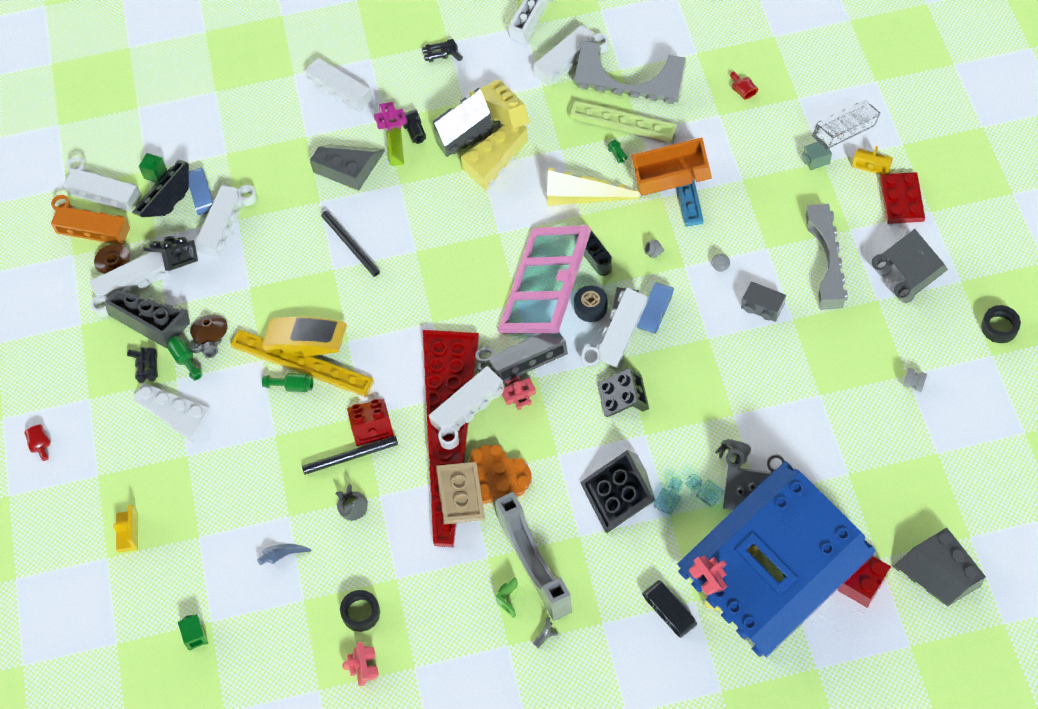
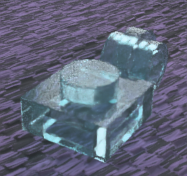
[685,474,725,508]
[653,476,684,516]

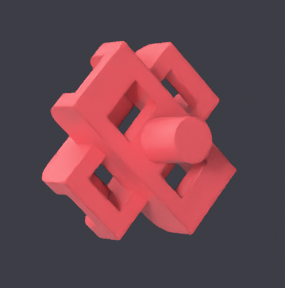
[501,376,536,410]

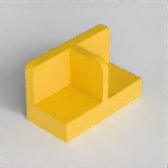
[852,146,893,175]
[113,505,138,553]

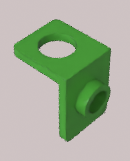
[496,577,518,618]

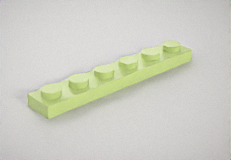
[570,101,677,143]

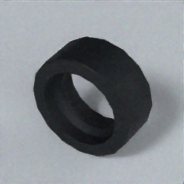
[981,305,1021,343]
[339,590,380,632]

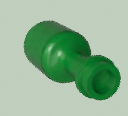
[167,336,203,381]
[262,373,314,393]

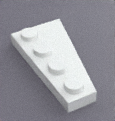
[133,383,211,444]

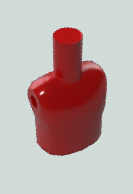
[730,71,758,100]
[24,424,51,461]

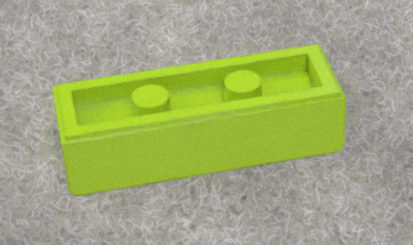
[386,119,404,166]

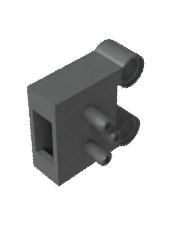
[871,229,948,303]
[723,448,785,510]

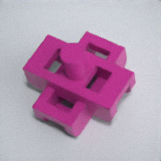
[374,102,407,131]

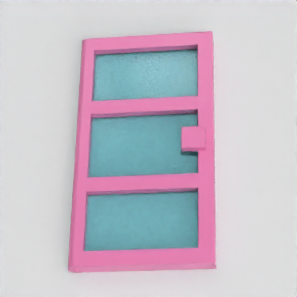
[498,225,591,334]

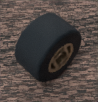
[574,285,608,322]

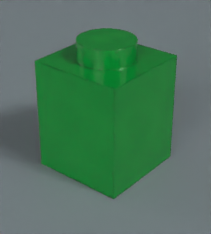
[138,153,167,182]
[177,614,208,650]

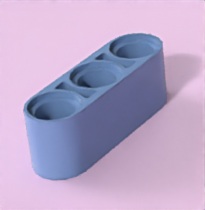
[189,167,213,215]
[637,282,674,334]

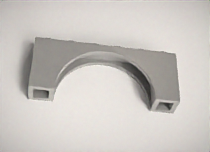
[574,41,687,104]
[495,492,572,622]

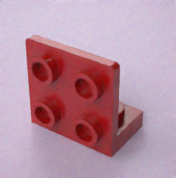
[347,398,394,446]

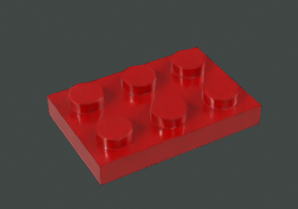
[880,172,925,224]

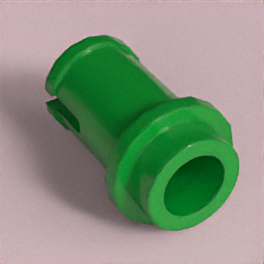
[608,140,628,164]

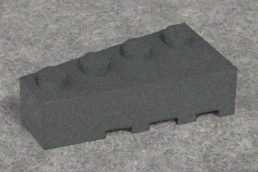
[104,290,190,349]

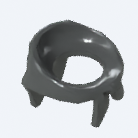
[715,439,751,468]
[335,484,368,521]

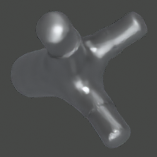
[532,617,558,649]

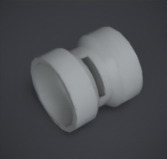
[903,367,928,392]

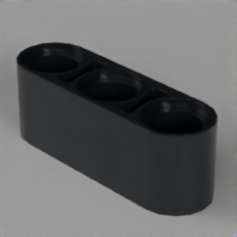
[575,230,612,276]
[642,580,697,638]

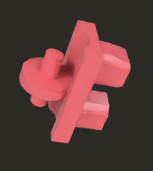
[689,555,728,595]
[342,642,379,686]

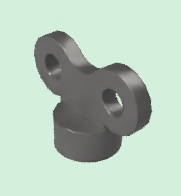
[190,338,222,358]

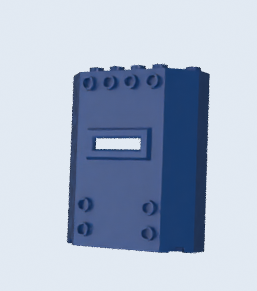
[677,461,876,659]

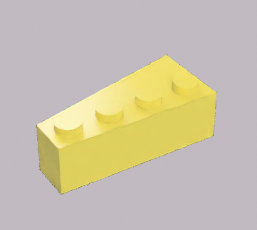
[469,80,530,129]
[461,125,528,191]

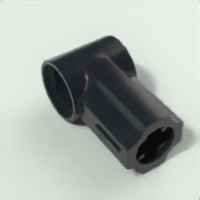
[400,109,426,144]

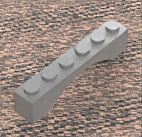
[805,204,848,310]

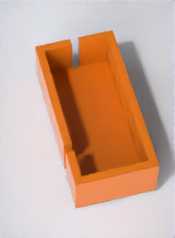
[631,137,712,196]

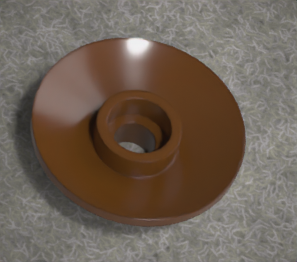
[94,244,130,274]
[190,314,228,344]

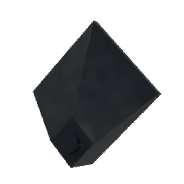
[580,450,656,533]

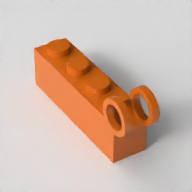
[51,195,130,245]

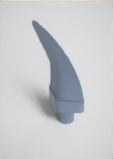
[257,544,312,566]

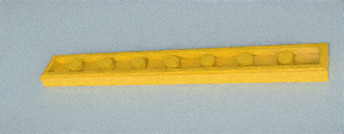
[230,329,374,398]

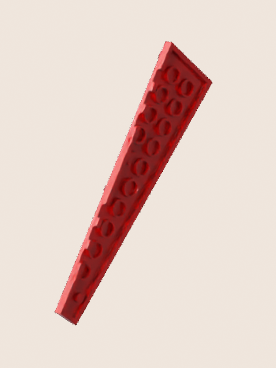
[422,330,479,548]

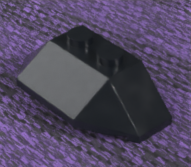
[132,159,189,217]

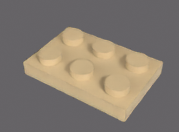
[436,462,485,524]

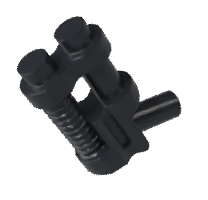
[422,38,463,63]
[127,347,158,383]

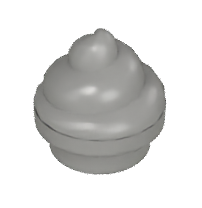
[644,239,665,258]
[711,253,730,272]

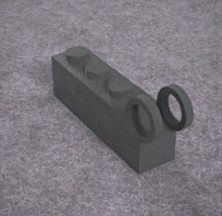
[475,332,568,383]

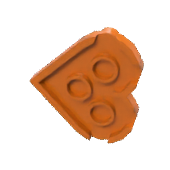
[469,445,532,504]

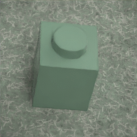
[802,140,832,170]

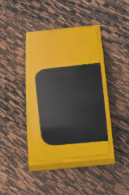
[261,317,347,357]

